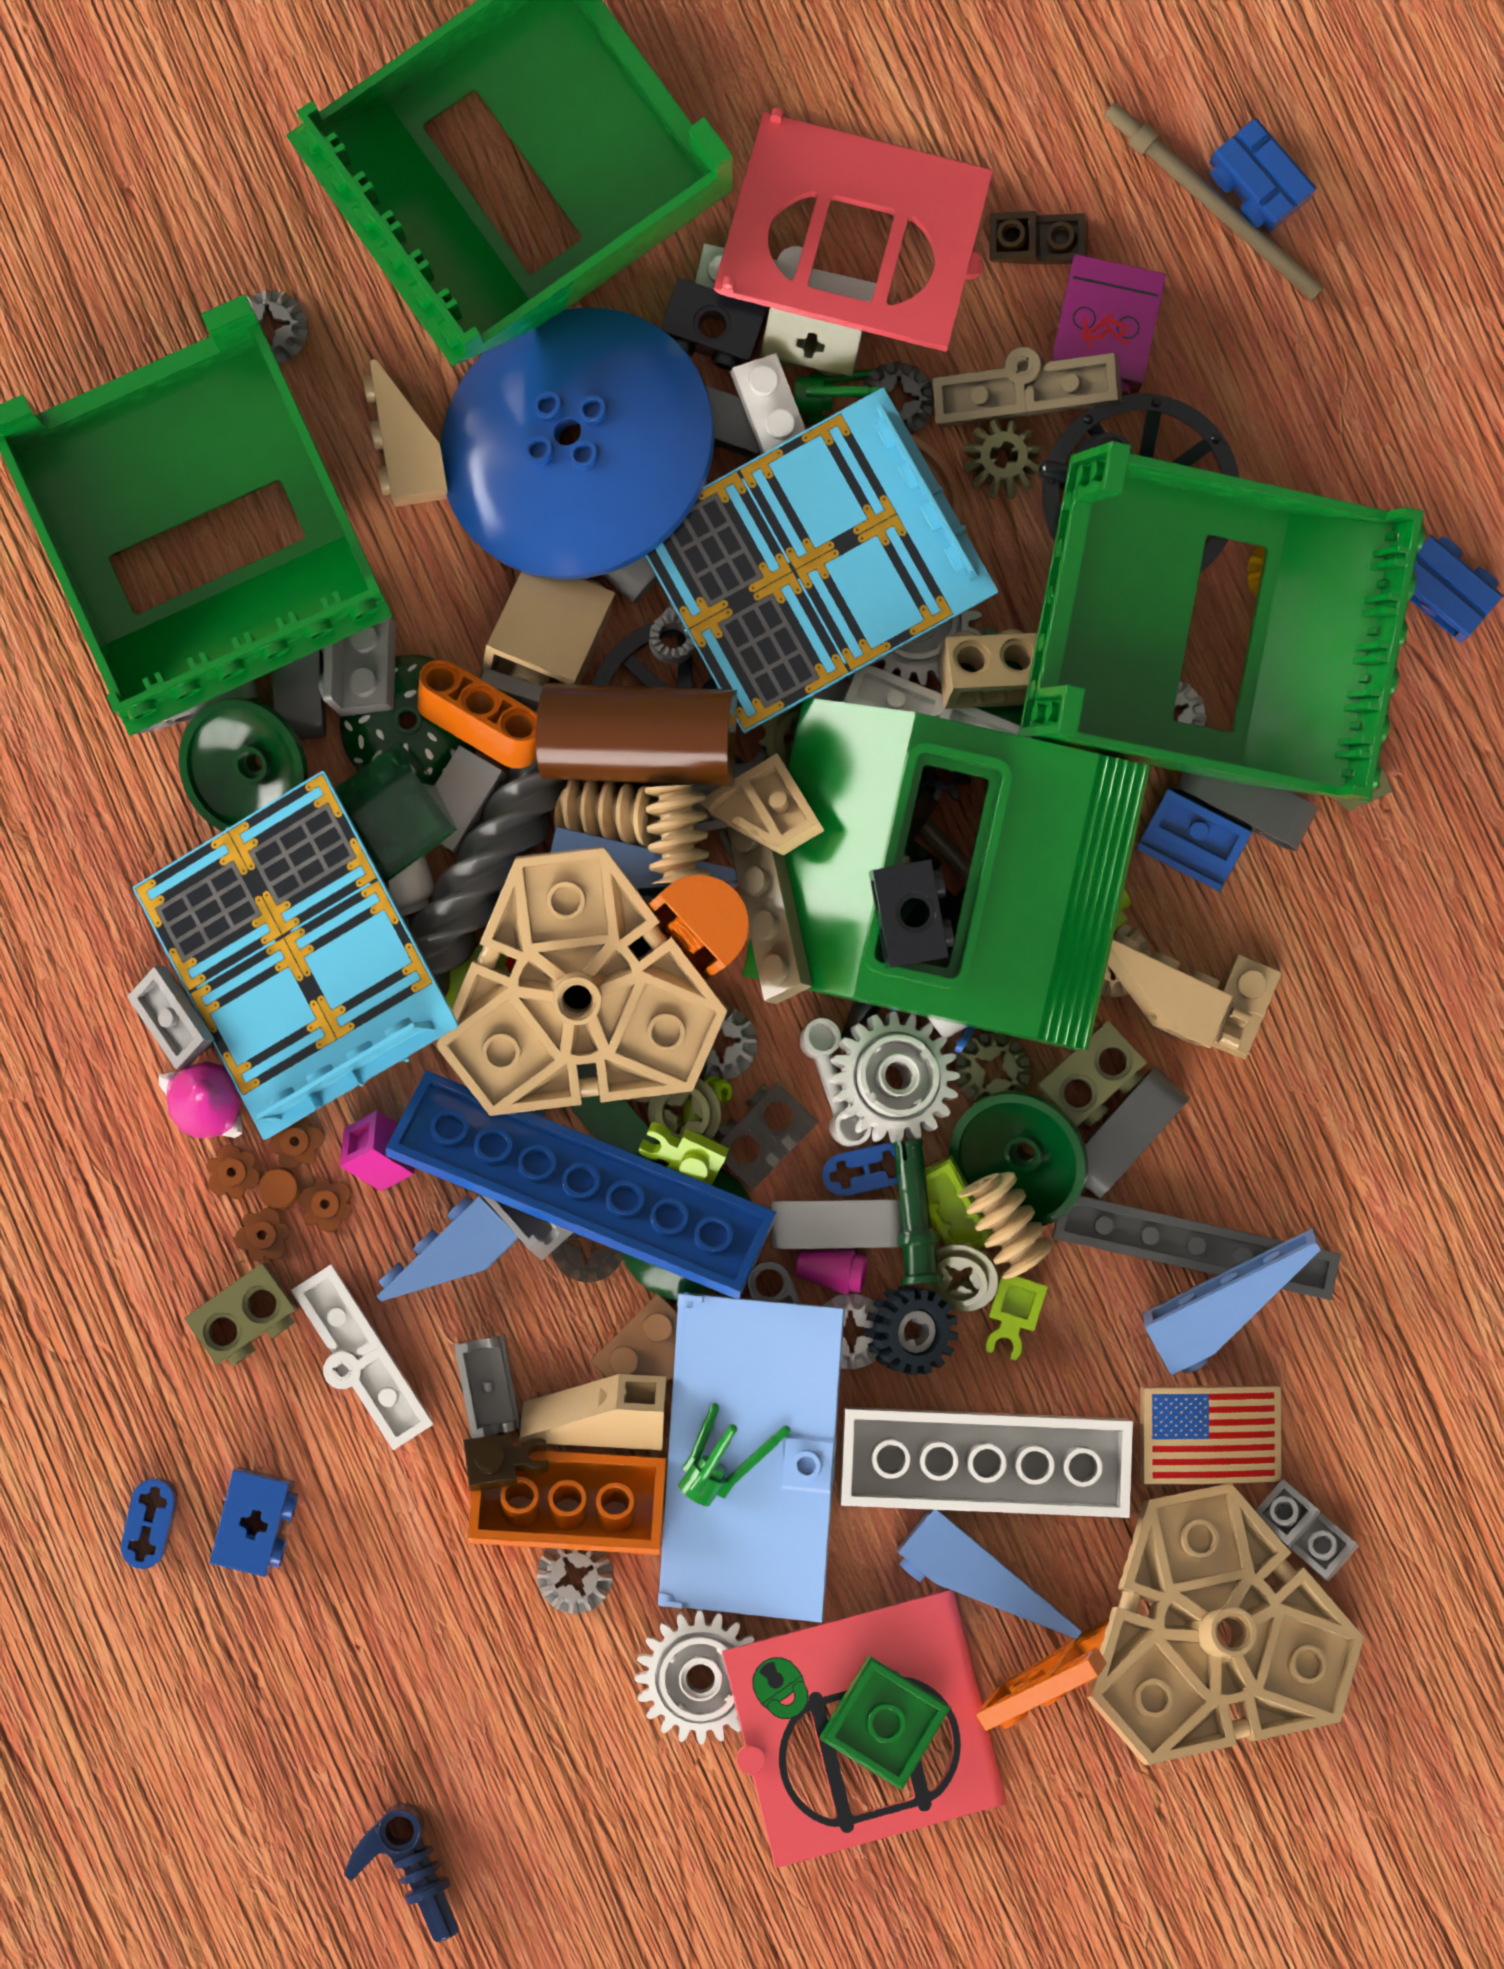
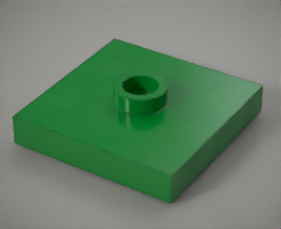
[818,1656,951,1790]

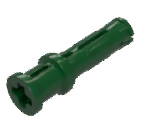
[892,1139,944,1286]

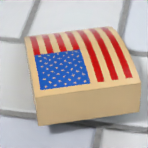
[1140,1386,1281,1484]

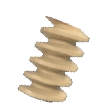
[554,780,660,846]
[645,785,710,884]
[958,1172,1053,1279]

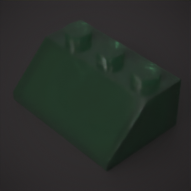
[335,742,458,884]

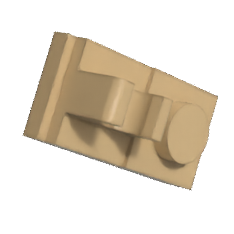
[1211,954,1282,1060]

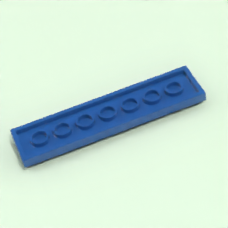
[386,1070,776,1300]

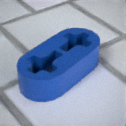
[822,1143,898,1196]
[121,1478,177,1569]

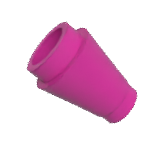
[796,1249,868,1296]

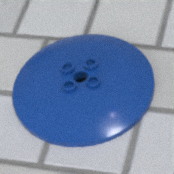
[440,308,715,580]

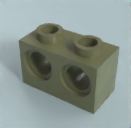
[1035,1021,1147,1128]
[184,1262,300,1367]

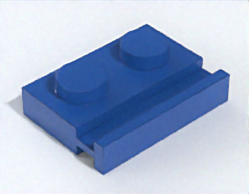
[1136,786,1252,892]

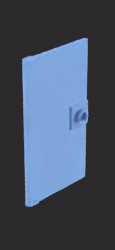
[658,1292,845,1623]

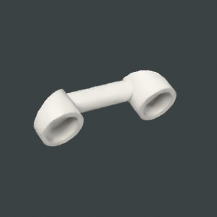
[800,1018,872,1147]

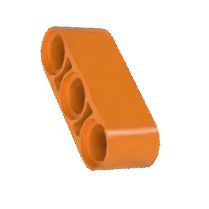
[417,660,537,769]

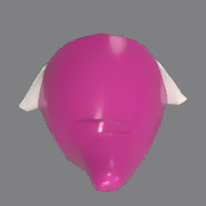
[159,1061,243,1138]

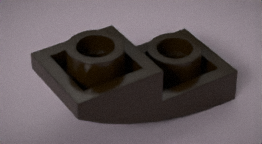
[990,211,1088,264]

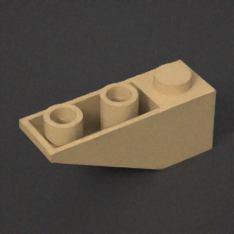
[363,360,448,507]
[1107,933,1233,1048]
[519,1374,666,1450]

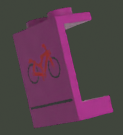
[1050,254,1166,396]

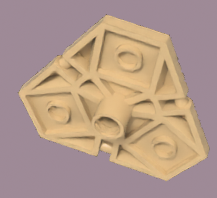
[436,846,727,1116]
[1086,1483,1364,1765]

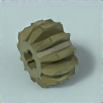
[963,419,1042,499]

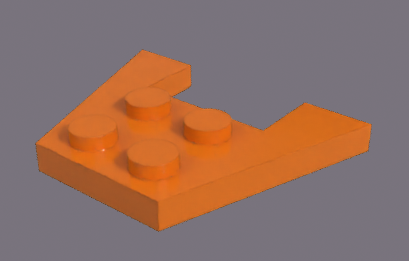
[976,1617,1109,1731]

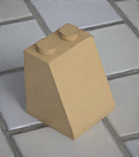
[480,572,615,686]

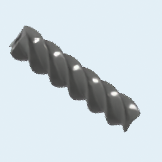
[409,757,568,996]

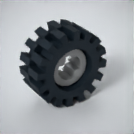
[865,1286,958,1375]

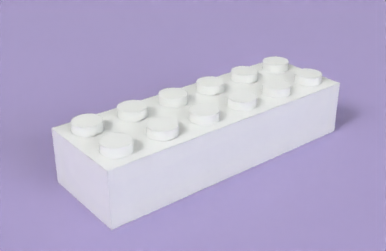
[840,1406,1133,1518]

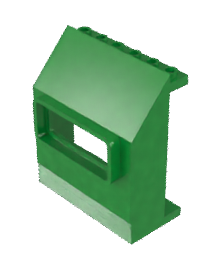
[286,0,733,366]
[0,294,393,736]
[1019,441,1425,802]
[742,698,1150,1050]

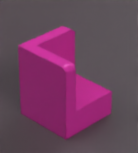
[340,1110,415,1190]

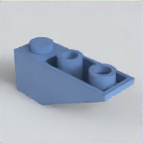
[376,1196,519,1301]

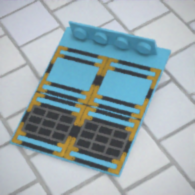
[645,388,998,733]
[133,771,459,1140]

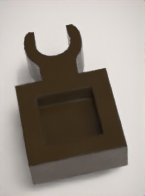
[463,1434,549,1491]

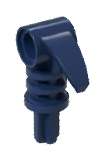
[344,1803,459,1942]

